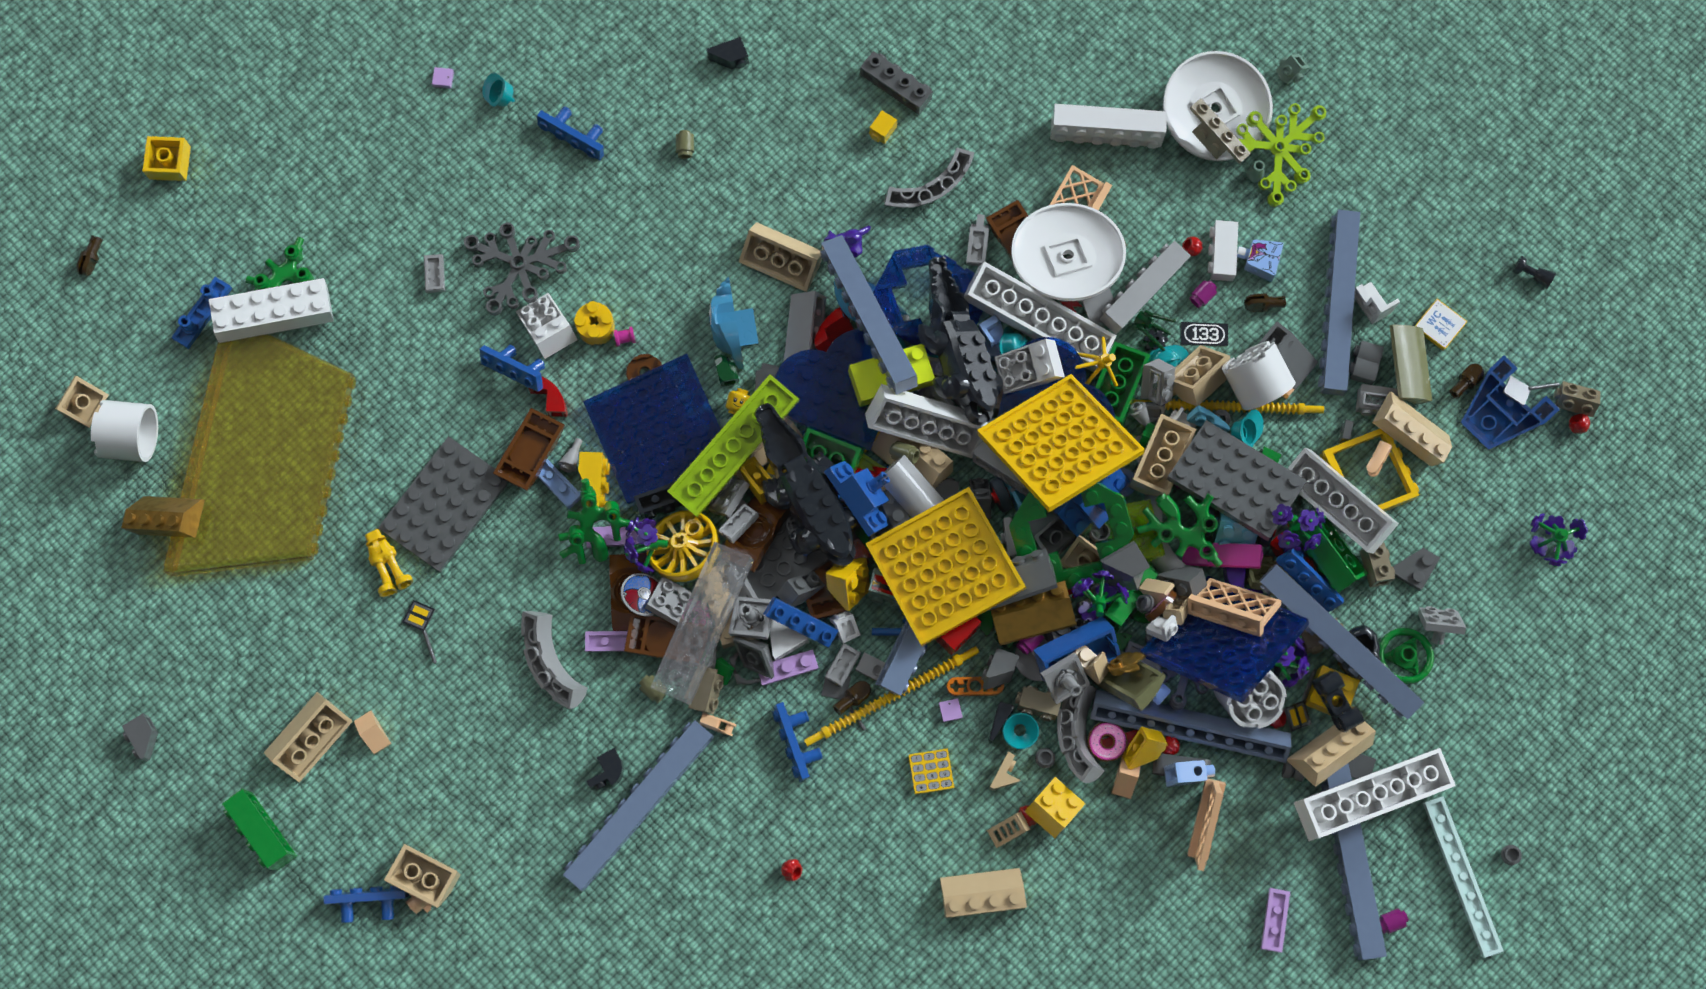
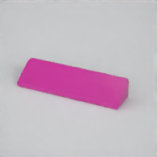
[1182,543,1263,569]

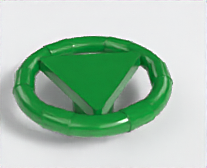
[1379,628,1434,684]

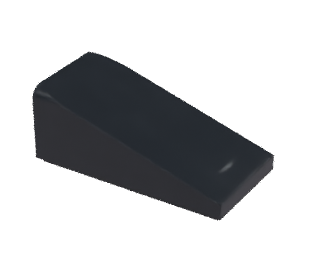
[988,702,1015,743]

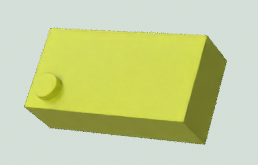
[848,344,935,407]

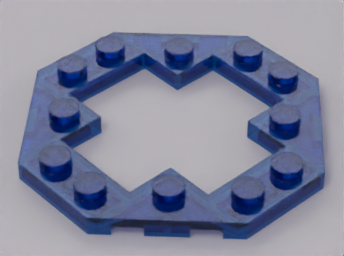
[873,245,983,355]

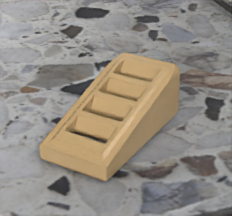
[1163,595,1188,625]
[987,812,1031,848]

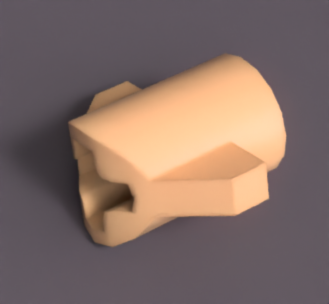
[406,894,431,914]

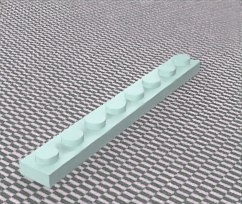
[1423,796,1503,958]

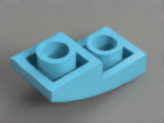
[1187,405,1230,432]

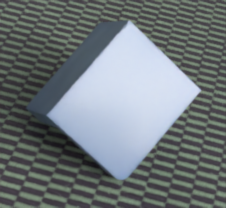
[978,315,1003,348]

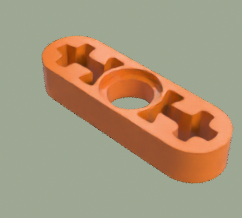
[947,677,1004,696]

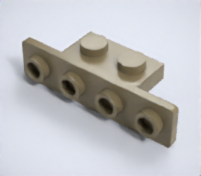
[1190,98,1250,164]

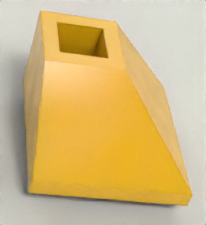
[826,557,870,611]

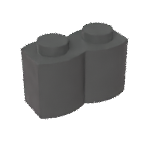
[1349,340,1384,385]

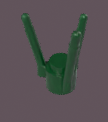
[1134,310,1176,351]

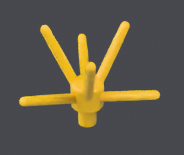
[1075,337,1118,387]

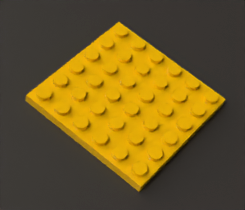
[977,374,1145,512]
[866,487,1027,646]

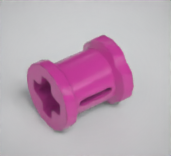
[614,327,636,347]

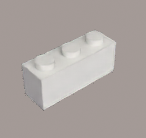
[1208,220,1238,281]

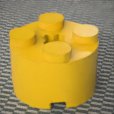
[574,301,615,345]

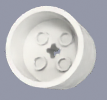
[1222,341,1296,410]
[91,400,158,462]
[1213,655,1287,729]

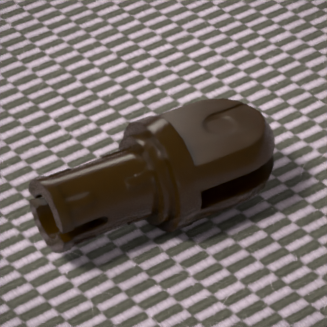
[76,235,103,276]
[1244,293,1286,312]
[1449,363,1484,399]
[833,681,871,715]

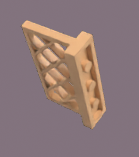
[1050,165,1112,210]
[1188,578,1282,637]
[1187,778,1226,871]

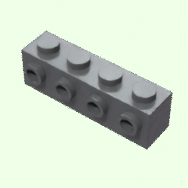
[860,51,933,115]

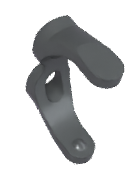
[729,652,761,685]

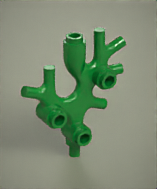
[238,237,314,294]
[558,478,630,565]
[1137,493,1223,568]

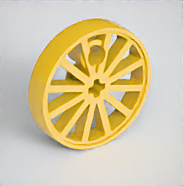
[647,510,720,582]

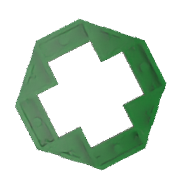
[1009,482,1134,590]

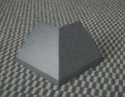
[1100,541,1150,590]
[733,637,774,679]

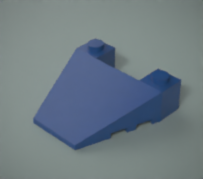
[1461,355,1560,450]

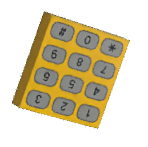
[908,748,954,795]

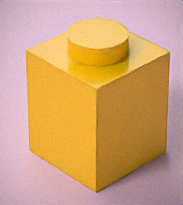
[869,111,897,144]

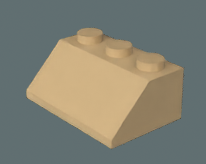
[1173,345,1230,406]
[384,844,461,908]

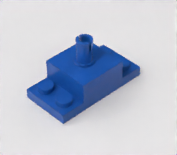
[824,461,890,537]
[1054,469,1130,537]

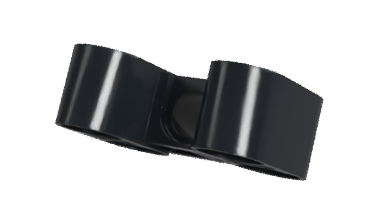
[1312,671,1364,732]

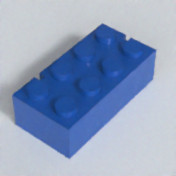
[1033,616,1120,683]

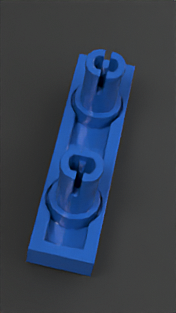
[537,106,604,161]
[171,277,232,349]
[479,345,545,392]
[1276,549,1344,613]
[763,597,838,647]
[772,702,822,782]
[324,885,409,923]

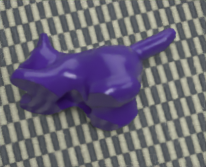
[824,225,871,258]

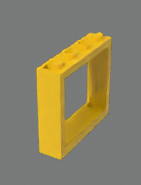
[1319,429,1419,512]

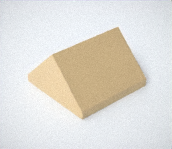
[55,376,109,428]
[1061,535,1100,569]

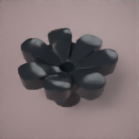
[1143,330,1168,351]

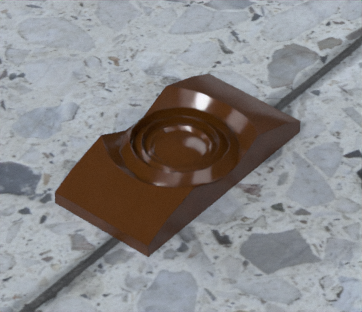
[986,200,1028,264]
[493,408,565,491]
[720,496,790,573]
[609,553,650,631]
[806,561,847,619]
[624,612,709,665]

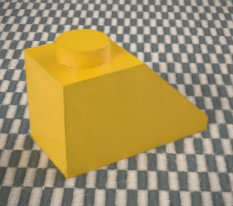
[739,456,772,504]
[1122,726,1167,770]

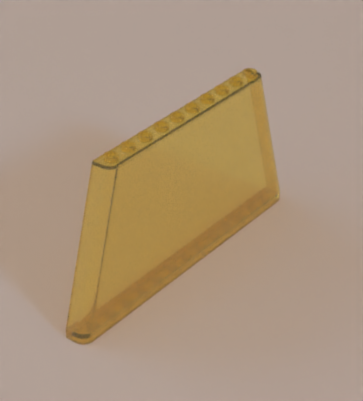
[164,334,356,577]

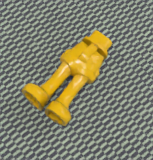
[365,529,413,597]

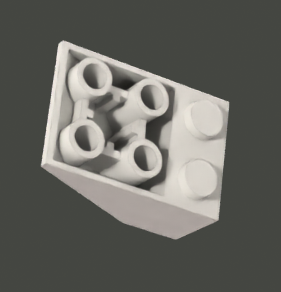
[516,293,577,359]
[995,339,1065,394]

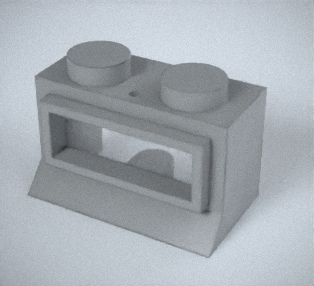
[1140,359,1175,406]
[1356,384,1398,416]

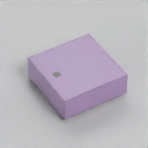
[432,67,454,89]
[939,698,963,723]

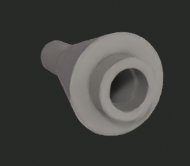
[1129,402,1150,428]
[558,438,583,473]

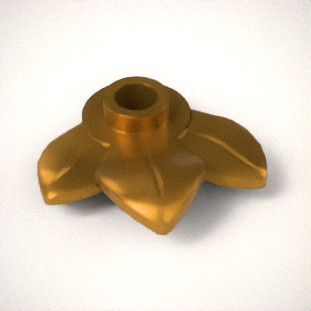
[1107,652,1146,676]

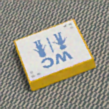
[1415,299,1468,351]

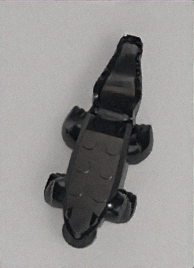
[918,257,1003,426]
[755,403,861,567]

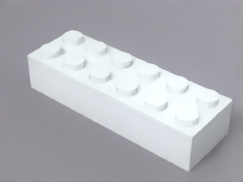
[1050,104,1167,148]
[209,278,334,343]
[865,384,988,458]
[1287,448,1399,554]

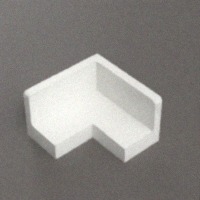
[1354,282,1400,324]

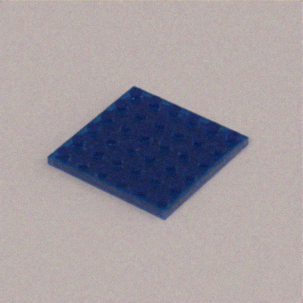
[583,354,721,505]
[1140,576,1309,703]

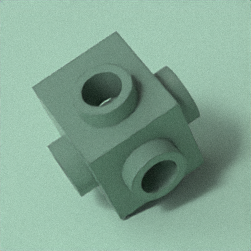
[1276,54,1310,84]

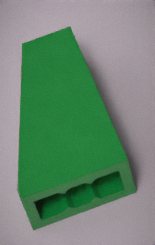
[1104,565,1158,634]

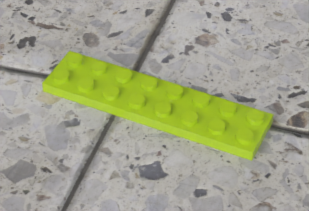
[667,375,800,517]

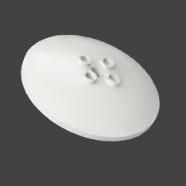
[1163,51,1273,161]
[1011,203,1126,301]

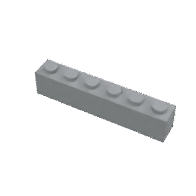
[1099,240,1191,335]

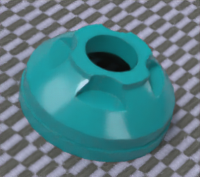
[1003,713,1039,749]

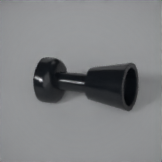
[1512,256,1556,289]

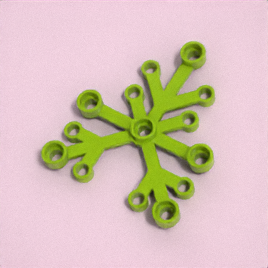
[1236,103,1326,207]

